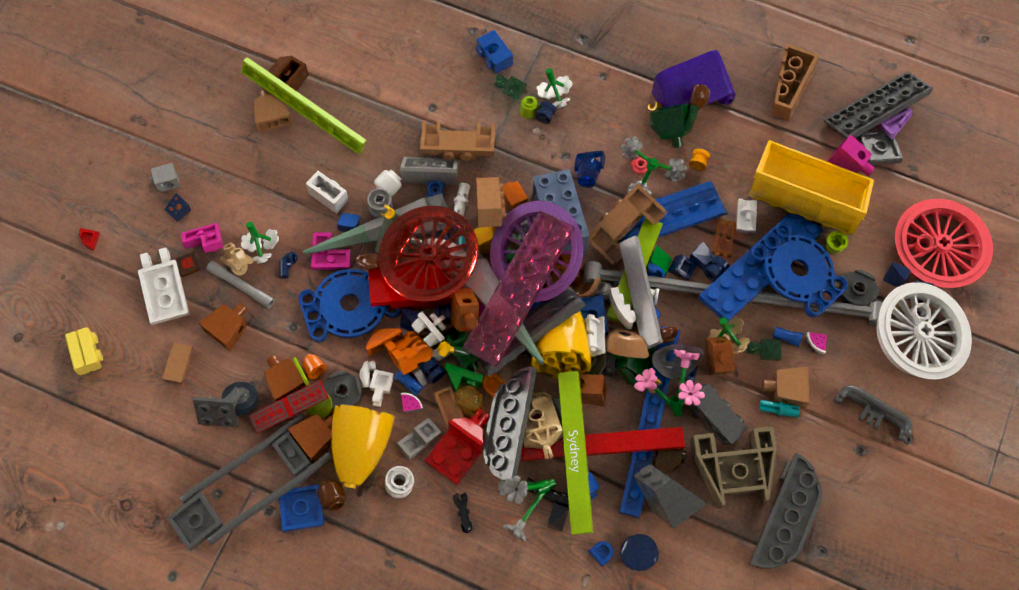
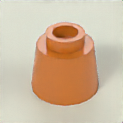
[302,354,327,380]

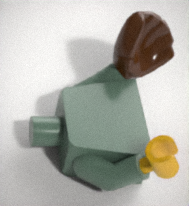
[356,205,422,270]

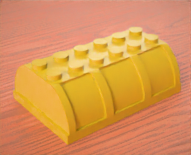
[748,140,874,235]

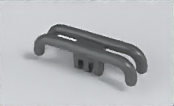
[834,385,913,441]

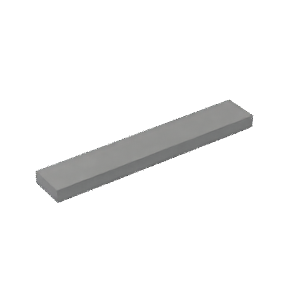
[619,236,663,349]

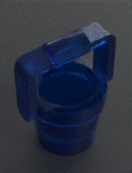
[574,151,606,188]

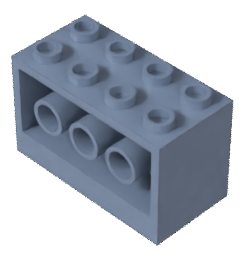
[532,169,589,256]

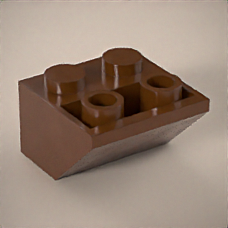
[268,56,309,91]

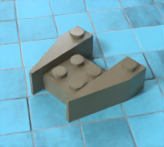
[690,427,777,509]

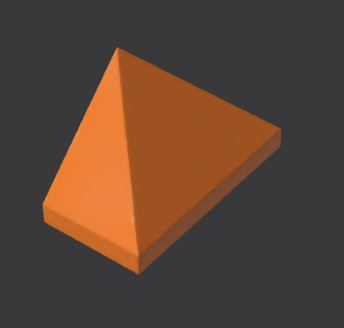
[366,328,403,357]

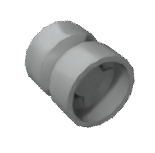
[367,188,393,219]

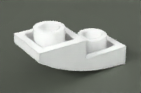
[609,287,636,329]

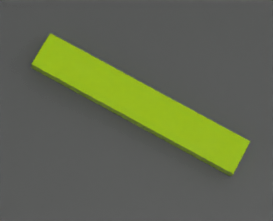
[606,217,663,324]

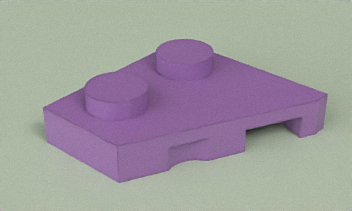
[877,107,913,139]

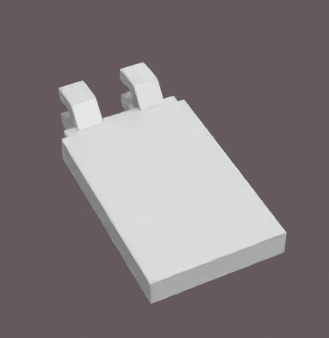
[138,248,190,325]

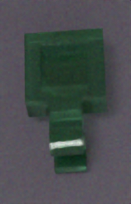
[494,74,527,101]
[747,339,782,361]

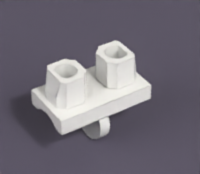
[736,198,757,234]
[411,312,446,347]

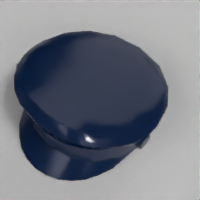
[620,534,659,571]

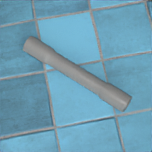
[206,261,275,309]

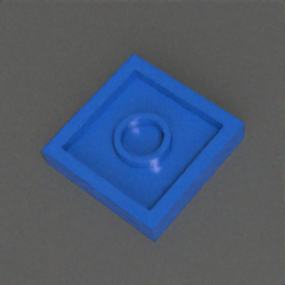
[279,484,324,532]

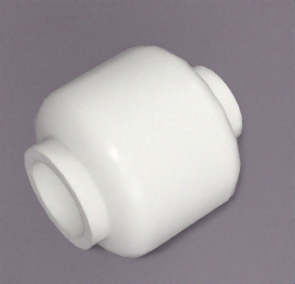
[374,170,402,197]

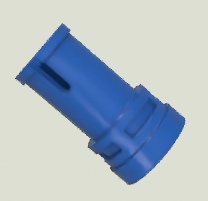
[773,326,803,348]
[394,370,423,396]

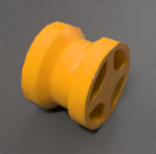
[689,148,710,171]

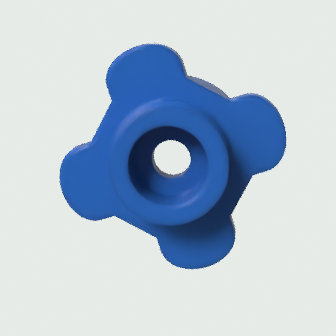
[426,181,445,198]

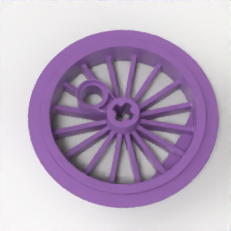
[490,201,583,302]

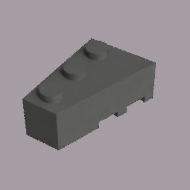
[685,383,747,445]

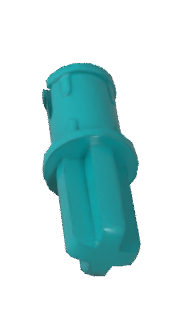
[759,400,800,418]

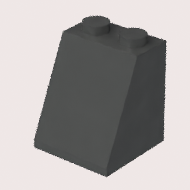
[634,464,706,529]

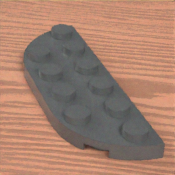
[483,366,537,481]
[749,453,822,569]

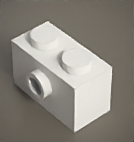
[306,171,349,214]

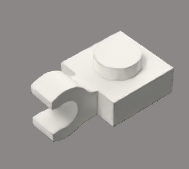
[370,370,394,407]

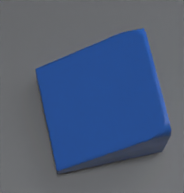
[337,213,361,232]

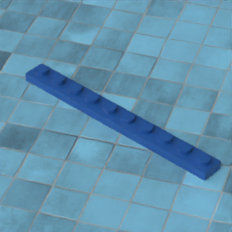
[619,326,681,518]

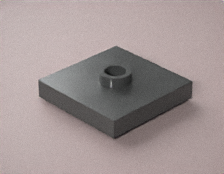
[857,131,903,165]

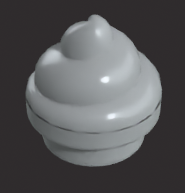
[595,282,612,301]

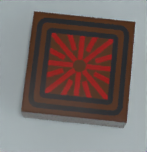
[176,252,201,277]

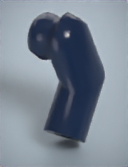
[279,252,298,279]

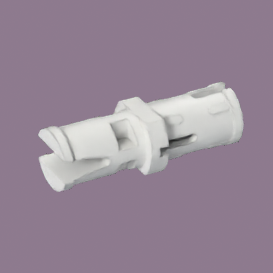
[452,183,470,221]

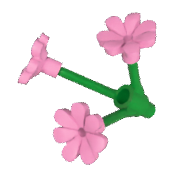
[634,349,705,417]

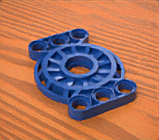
[749,222,848,318]
[298,266,401,343]

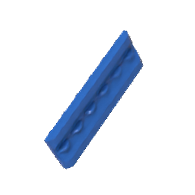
[620,181,727,242]

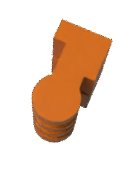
[384,331,433,375]

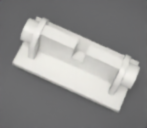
[585,314,605,357]

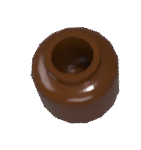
[316,479,347,511]

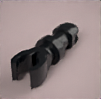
[453,492,473,533]

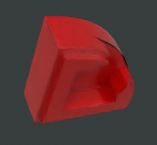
[79,228,100,251]

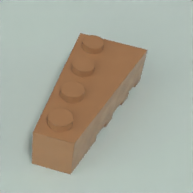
[772,43,819,121]
[476,177,506,227]

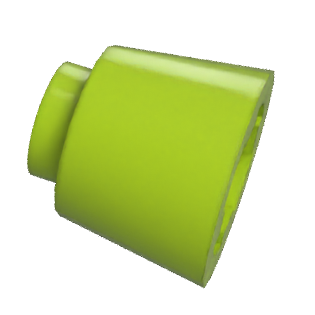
[519,96,539,119]
[826,231,848,255]

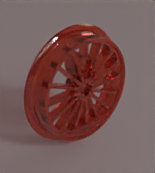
[379,206,478,302]

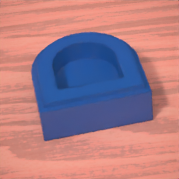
[588,541,614,567]

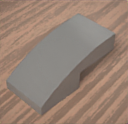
[396,418,441,460]

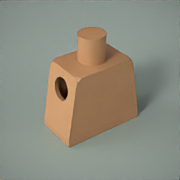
[254,88,292,133]
[762,367,810,409]

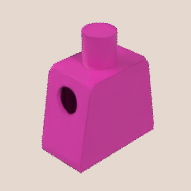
[828,135,875,176]

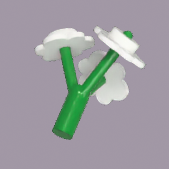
[536,68,573,108]
[241,222,279,264]

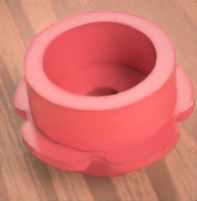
[631,157,648,175]

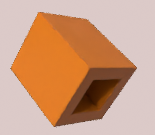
[503,180,528,211]

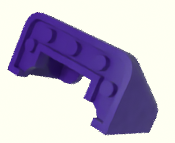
[651,50,736,107]

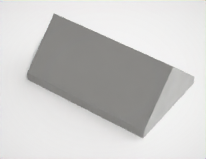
[400,157,458,185]

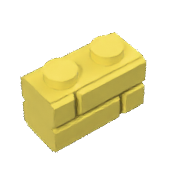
[65,327,103,375]

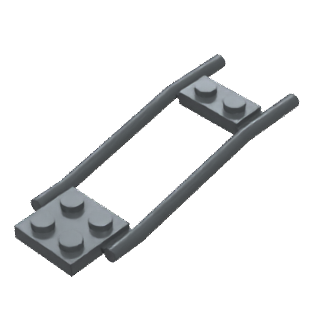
[167,413,333,551]

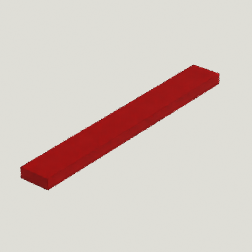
[522,427,685,461]

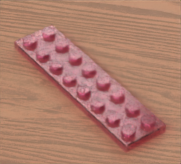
[462,211,575,368]

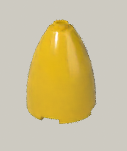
[531,311,591,379]
[331,405,395,489]

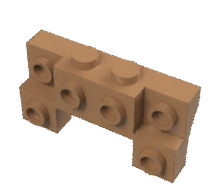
[420,120,495,161]
[588,183,668,266]

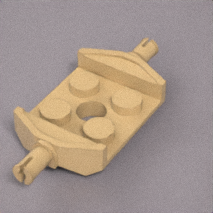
[523,392,563,459]

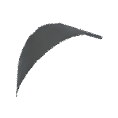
[652,344,704,379]

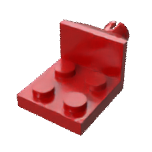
[424,408,489,486]

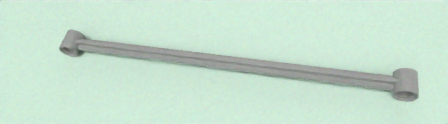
[583,261,883,326]

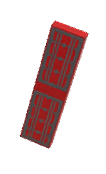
[249,380,329,433]

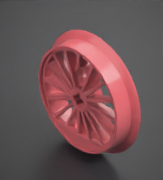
[895,199,993,288]

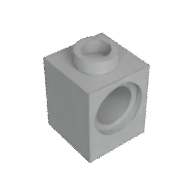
[149,163,181,193]

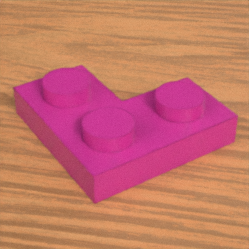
[181,222,223,253]
[311,232,351,270]

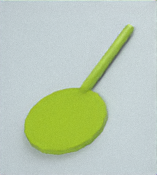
[293,357,332,418]

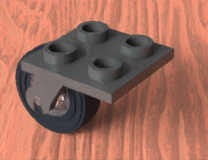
[193,382,258,427]

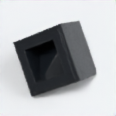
[547,504,569,531]

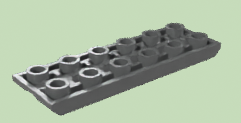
[824,71,933,138]
[477,287,586,376]

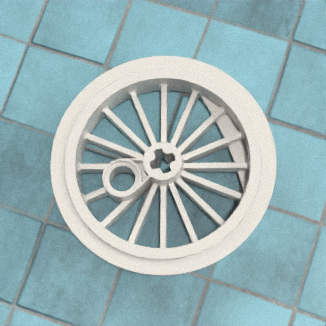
[877,283,972,379]

